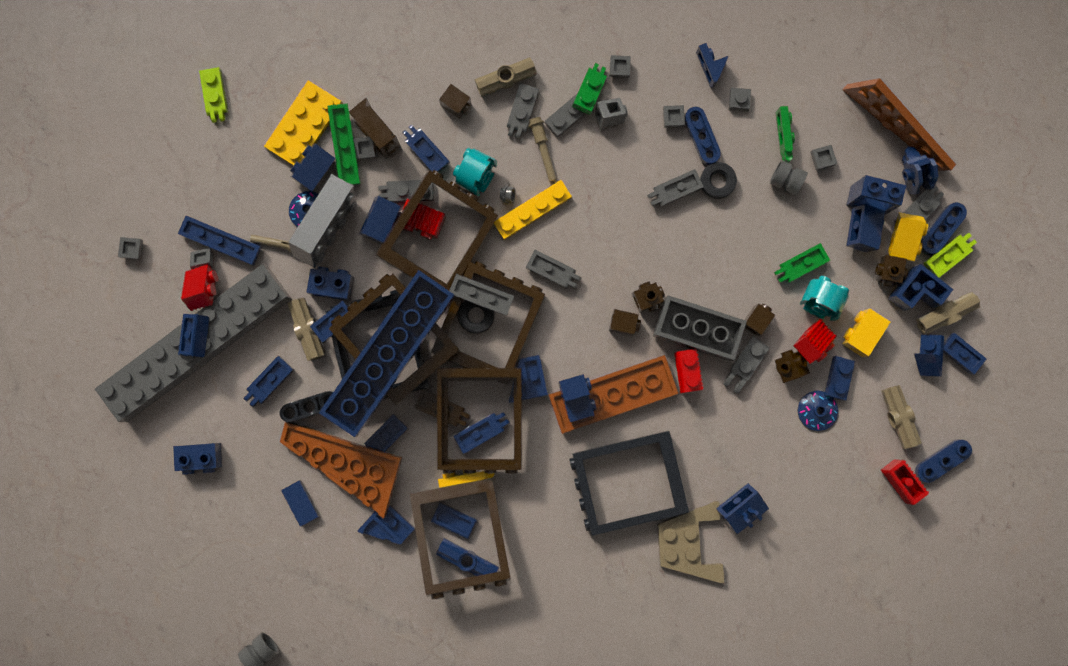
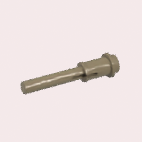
[529,117,557,182]
[250,234,292,253]

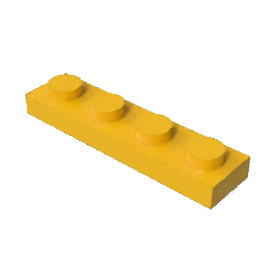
[494,180,572,240]

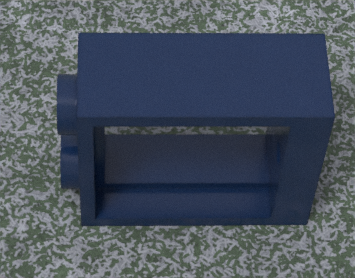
[846,175,906,215]

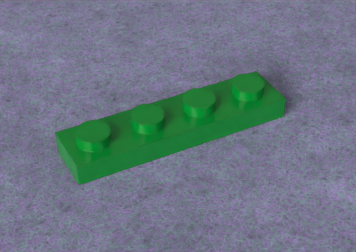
[327,103,360,185]

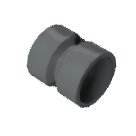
[770,160,808,196]
[238,632,279,666]

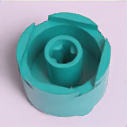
[453,148,497,196]
[800,276,850,321]

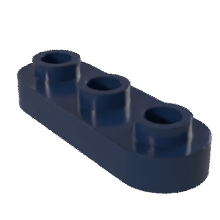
[685,106,721,165]
[920,202,967,255]
[915,439,972,483]

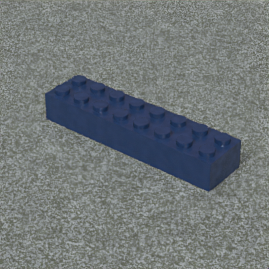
[319,270,455,437]

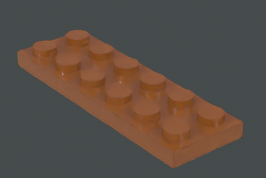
[549,355,678,434]

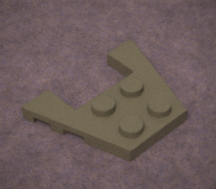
[657,501,724,583]

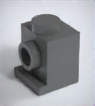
[595,98,628,130]

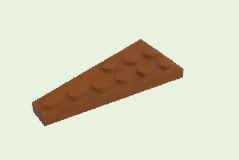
[842,78,956,171]
[280,422,403,519]

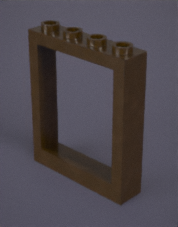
[375,170,498,291]
[431,261,545,385]
[329,274,459,405]
[437,368,522,474]
[410,478,511,600]

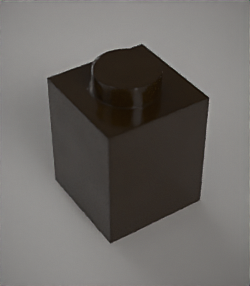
[439,84,472,119]
[745,303,775,337]
[609,309,641,336]

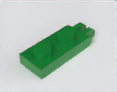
[572,63,607,115]
[775,106,795,163]
[774,243,831,283]

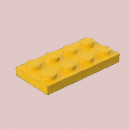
[264,80,343,165]

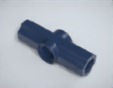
[436,538,499,576]

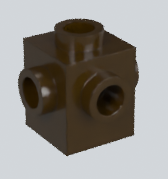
[875,255,907,287]
[632,281,665,313]
[774,349,810,383]

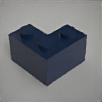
[888,264,954,311]
[558,374,597,422]

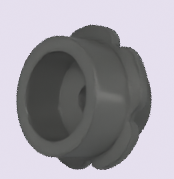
[500,184,516,204]

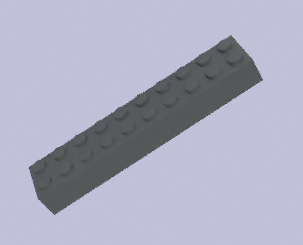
[95,264,292,422]

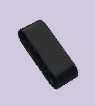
[279,391,333,422]

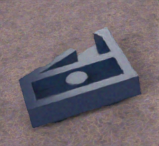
[357,504,415,545]

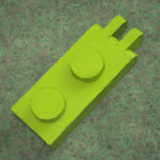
[199,67,228,123]
[923,233,977,278]

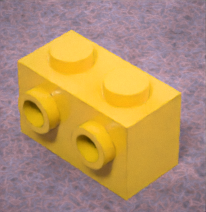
[888,212,928,261]
[842,308,891,357]

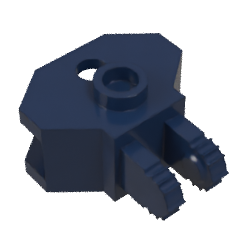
[901,146,939,195]

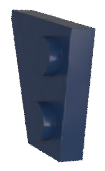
[509,355,548,403]

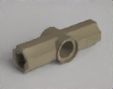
[475,57,537,97]
[916,292,980,335]
[287,298,325,361]
[881,385,921,449]

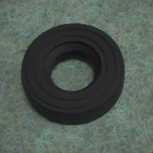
[700,162,737,199]
[458,300,495,334]

